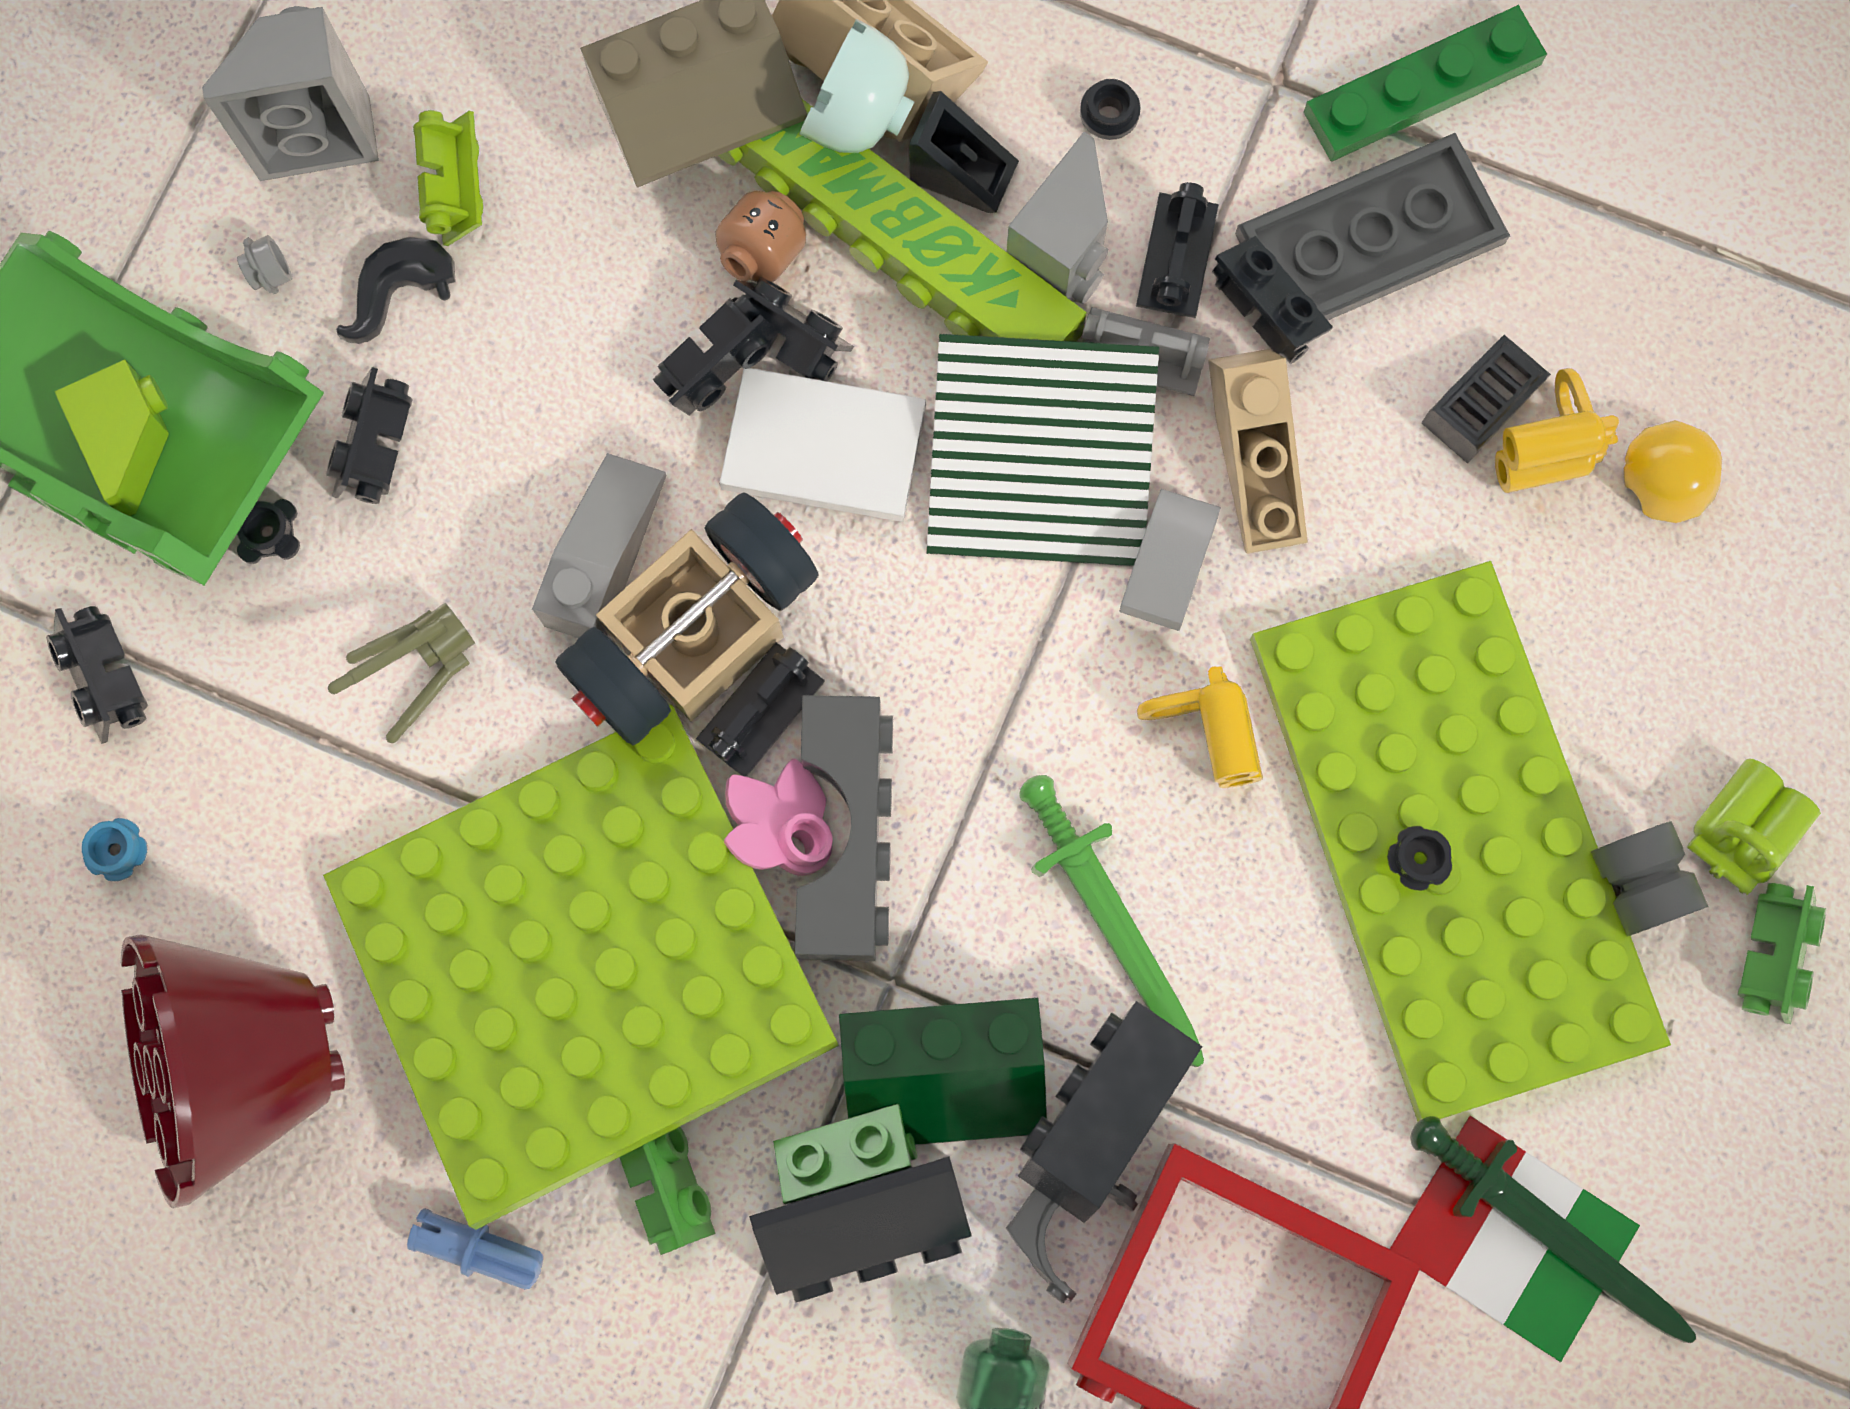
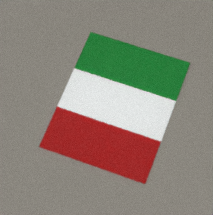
[1390,1115,1640,1362]

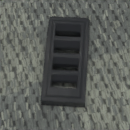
[1421,334,1551,463]

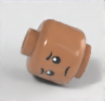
[715,191,806,282]

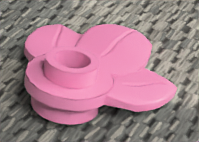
[724,759,833,876]

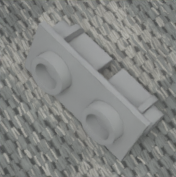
[1082,307,1210,396]

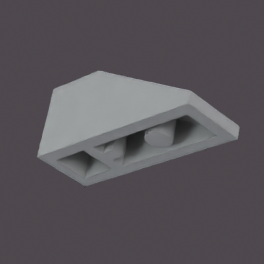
[532,453,667,638]

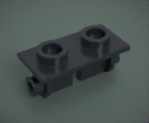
[1136,182,1219,318]
[1212,236,1333,364]
[732,277,854,381]
[653,294,779,416]
[326,367,413,504]
[46,606,148,744]
[696,642,825,777]

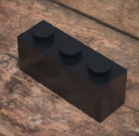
[1018,1001,1203,1223]

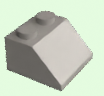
[1006,132,1108,304]

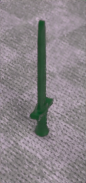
[1410,1116,1696,1343]

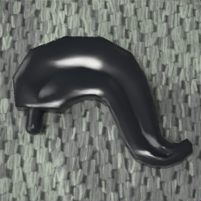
[336,237,456,344]

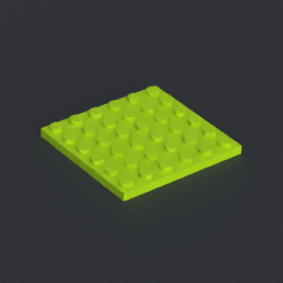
[323,704,839,1230]

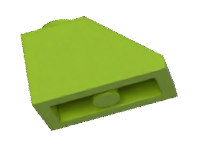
[54,360,169,516]

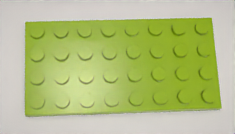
[1250,561,1671,1122]

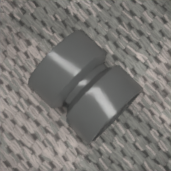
[1591,821,1709,937]

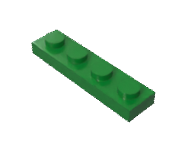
[1303,4,1547,162]

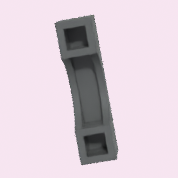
[795,695,893,961]

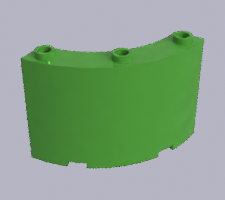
[0,231,324,586]

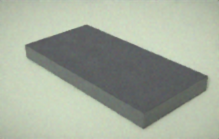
[1235,133,1510,320]

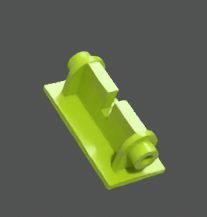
[413,110,483,246]

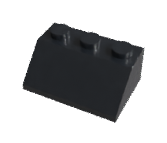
[749,1156,972,1303]

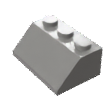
[202,6,379,181]

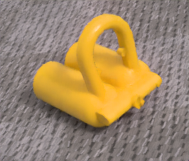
[1495,368,1619,493]
[1137,666,1263,788]

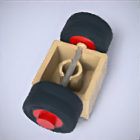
[555,492,819,746]

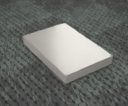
[719,368,926,522]

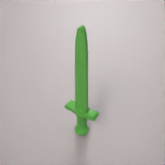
[1019,775,1204,1067]

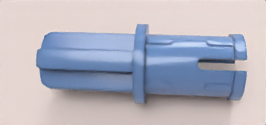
[407,1208,544,1290]

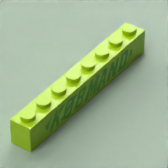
[718,99,1087,342]

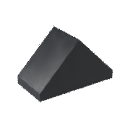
[909,91,1019,213]

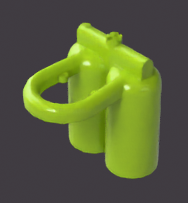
[1687,758,1821,895]

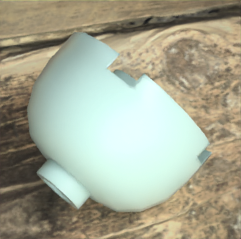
[800,19,914,153]

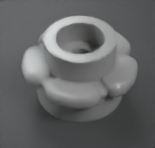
[237,235,292,294]

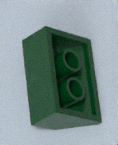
[839,997,1047,1145]

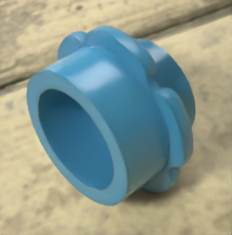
[82,818,147,881]

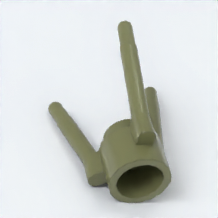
[328,603,475,743]

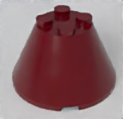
[120,934,345,1209]

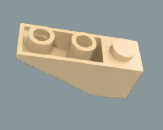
[1208,349,1308,554]

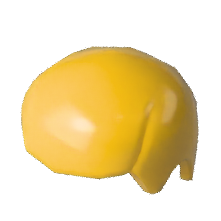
[1624,420,1722,523]

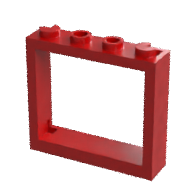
[1067,1143,1421,1409]

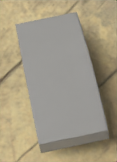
[1119,489,1221,631]

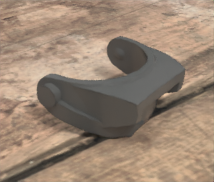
[1006,1184,1138,1303]

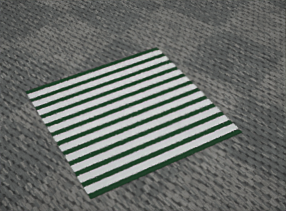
[926,334,1159,566]

